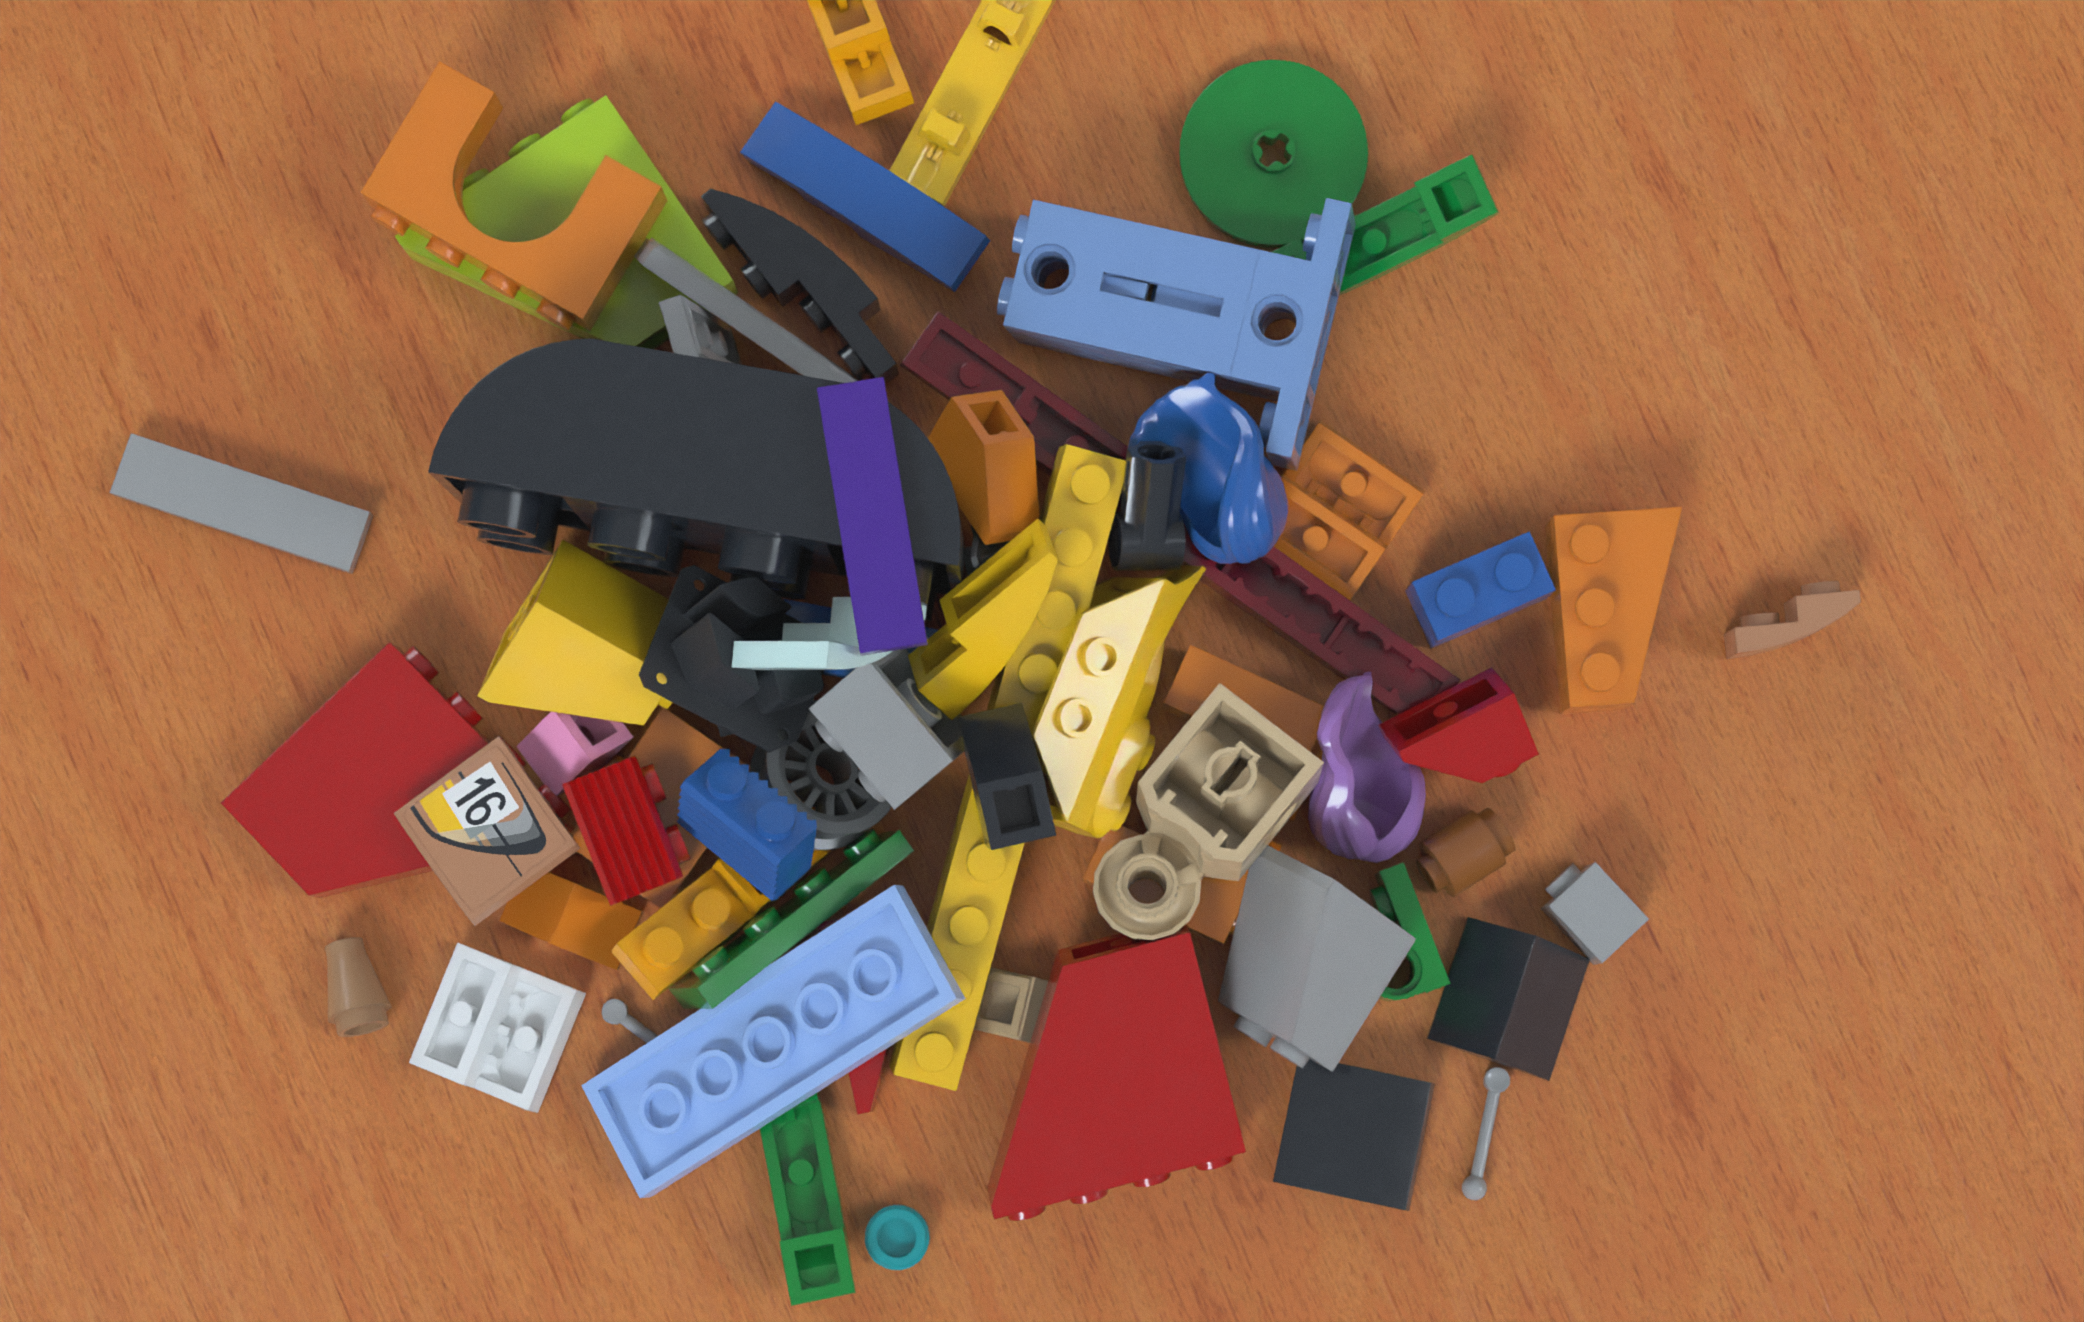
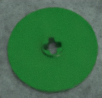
[1179,60,1368,247]

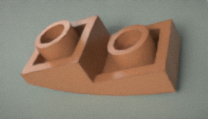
[1724,581,1861,659]

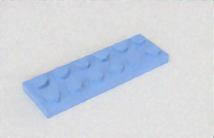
[581,885,966,1198]

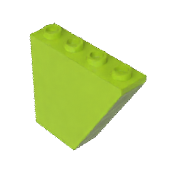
[395,95,738,349]

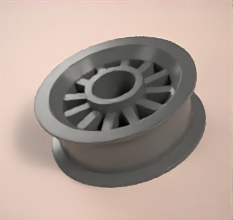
[749,700,891,850]

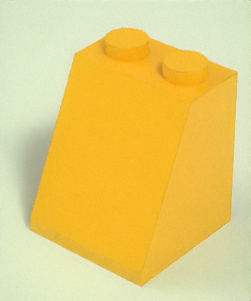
[477,539,672,725]

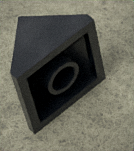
[1426,917,1590,1081]

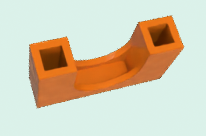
[360,61,668,331]
[1082,645,1324,946]

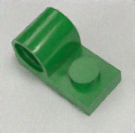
[1369,862,1450,1001]

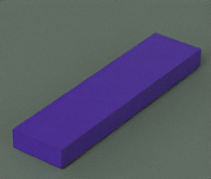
[817,377,928,656]

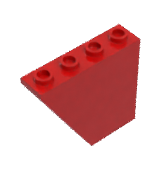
[221,642,574,898]
[987,924,1246,1221]

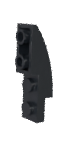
[701,189,899,385]

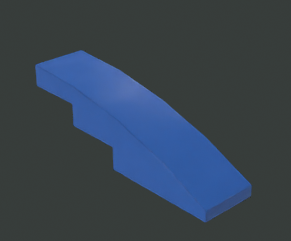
[740,101,990,292]

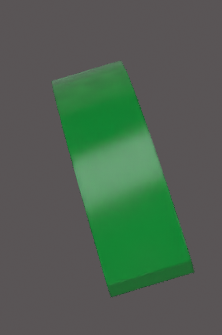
[1272,154,1500,323]
[760,1092,856,1306]

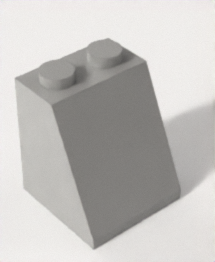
[1218,846,1416,1072]

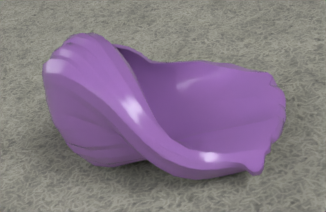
[1308,672,1426,863]

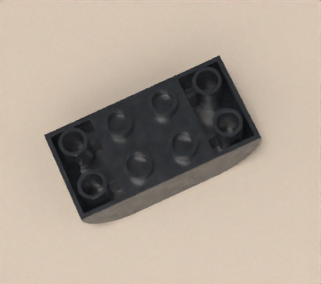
[428,338,967,622]

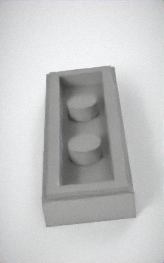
[659,295,742,365]

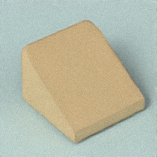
[974,967,1048,1043]

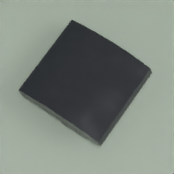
[1273,1059,1435,1211]

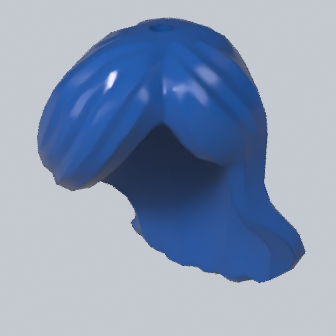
[1128,373,1289,564]

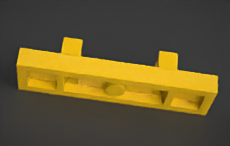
[889,0,1056,207]

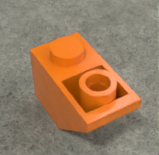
[928,390,1039,545]

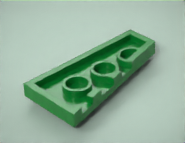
[668,829,914,1009]

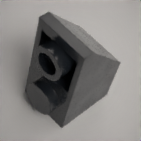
[957,703,1056,850]

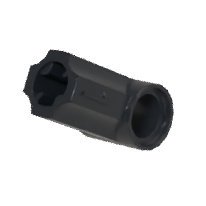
[1108,441,1186,571]

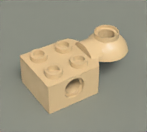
[1093,683,1324,940]

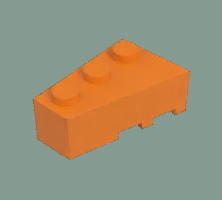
[1545,507,1682,714]

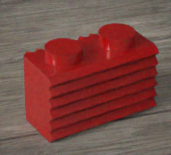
[562,755,691,906]

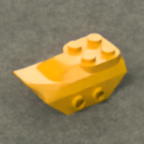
[1031,565,1206,838]

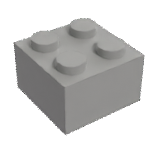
[809,649,964,810]

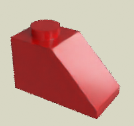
[1378,667,1539,783]

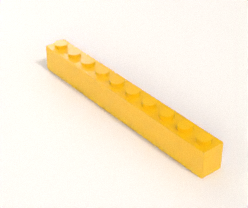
[889,444,1126,1091]

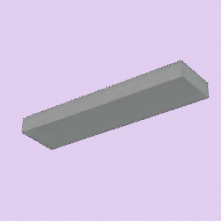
[634,237,858,383]
[110,433,373,574]

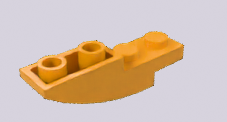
[611,807,836,1000]

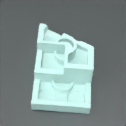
[732,597,927,670]

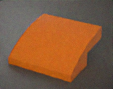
[1274,421,1425,600]

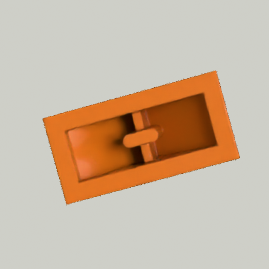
[499,872,643,970]

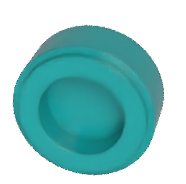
[865,1204,930,1270]

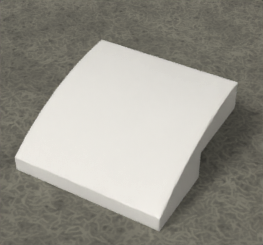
[409,943,586,1113]

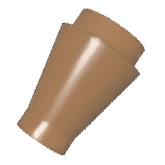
[325,937,392,1037]

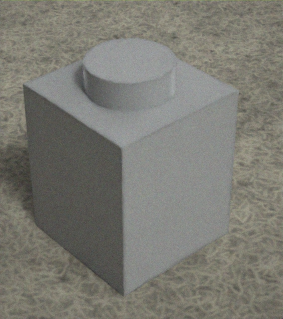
[1541,862,1649,965]

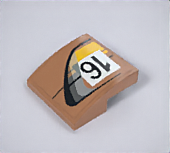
[394,736,580,926]

